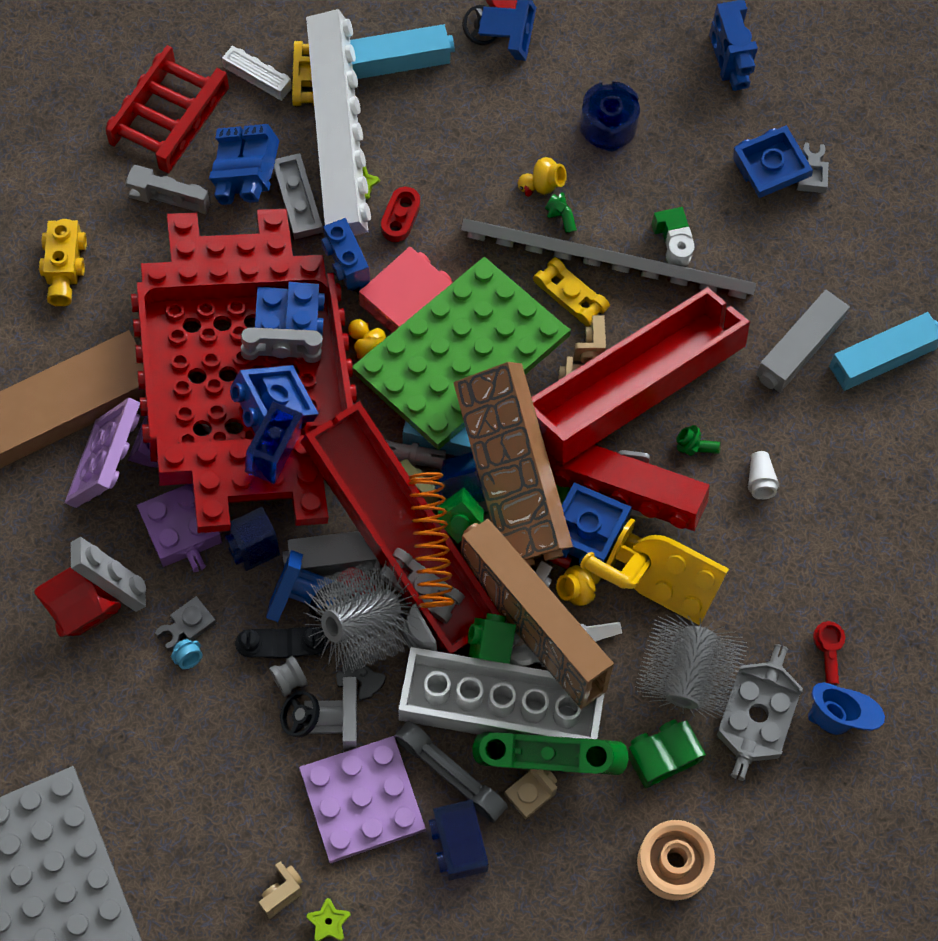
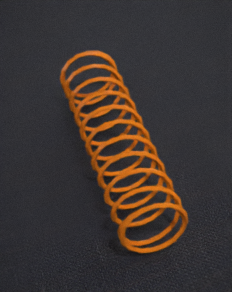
[408,472,455,608]

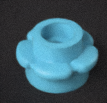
[171,639,203,669]

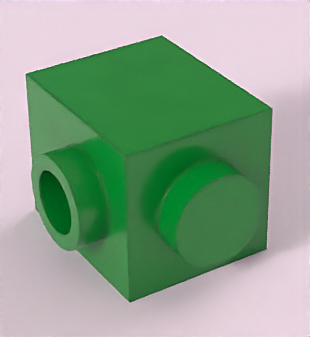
[437,487,484,544]
[468,613,516,664]

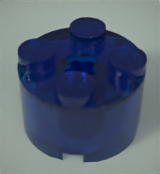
[580,81,640,152]

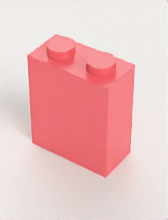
[359,246,453,333]

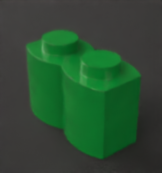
[628,719,706,788]

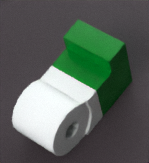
[651,207,695,267]

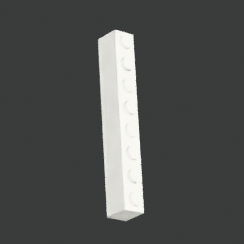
[306,9,371,235]

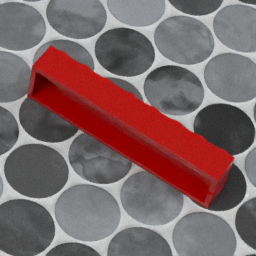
[531,287,750,465]
[300,401,501,654]

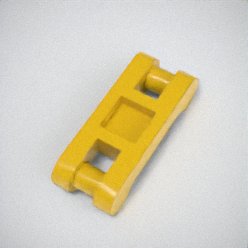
[292,41,314,106]
[533,257,610,327]

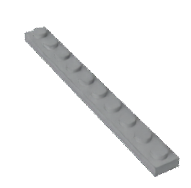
[461,219,756,299]

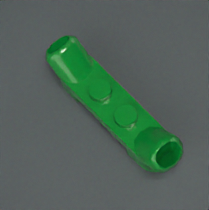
[472,732,628,775]

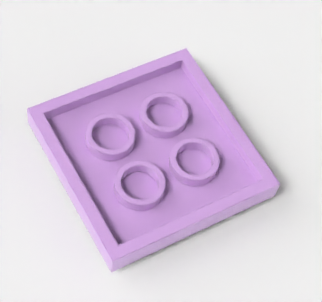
[65,398,140,508]
[299,736,426,863]

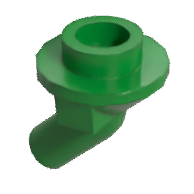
[545,192,577,234]
[676,425,721,456]

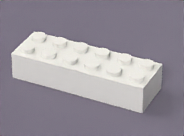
[399,647,604,739]

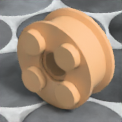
[637,820,715,901]

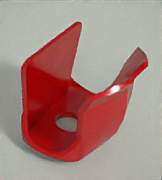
[34,567,121,637]

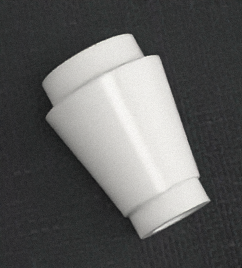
[748,451,779,500]

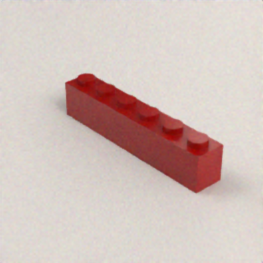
[547,445,710,531]

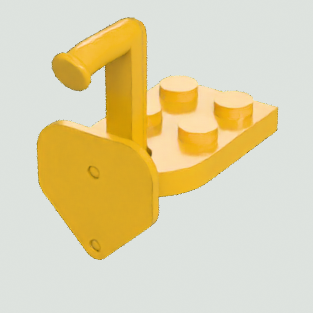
[580,518,729,625]

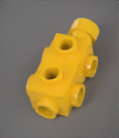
[39,219,87,306]

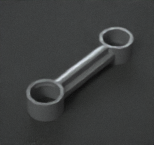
[394,721,508,823]

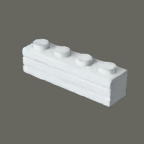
[222,46,292,101]

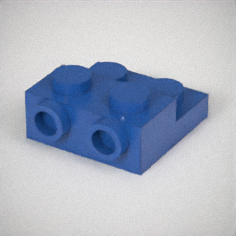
[733,125,813,198]
[321,218,370,295]
[255,282,325,335]
[230,365,319,435]
[562,482,632,564]

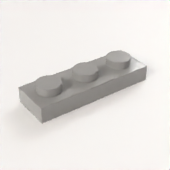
[273,153,323,240]
[71,537,146,612]

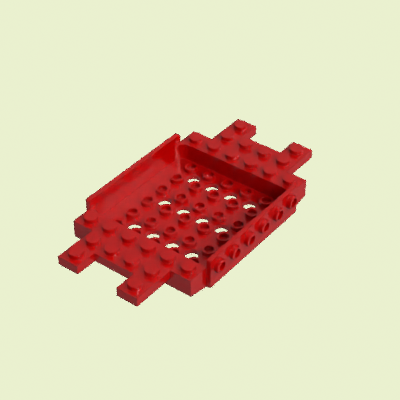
[131,209,357,533]

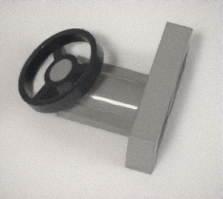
[280,677,357,750]

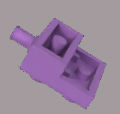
[137,484,222,572]

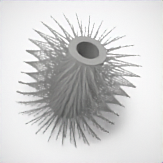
[303,559,420,674]
[635,615,748,719]

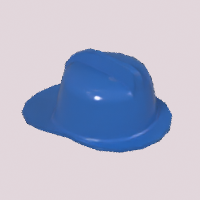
[808,682,885,735]

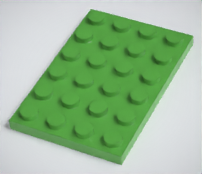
[352,257,571,450]

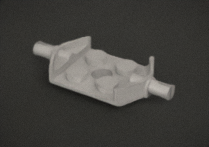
[717,644,803,781]

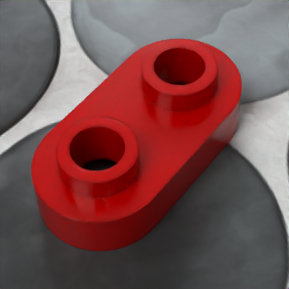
[381,186,421,242]

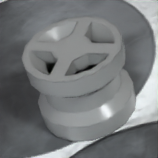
[269,656,308,697]

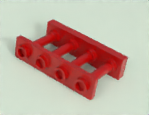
[106,45,229,174]

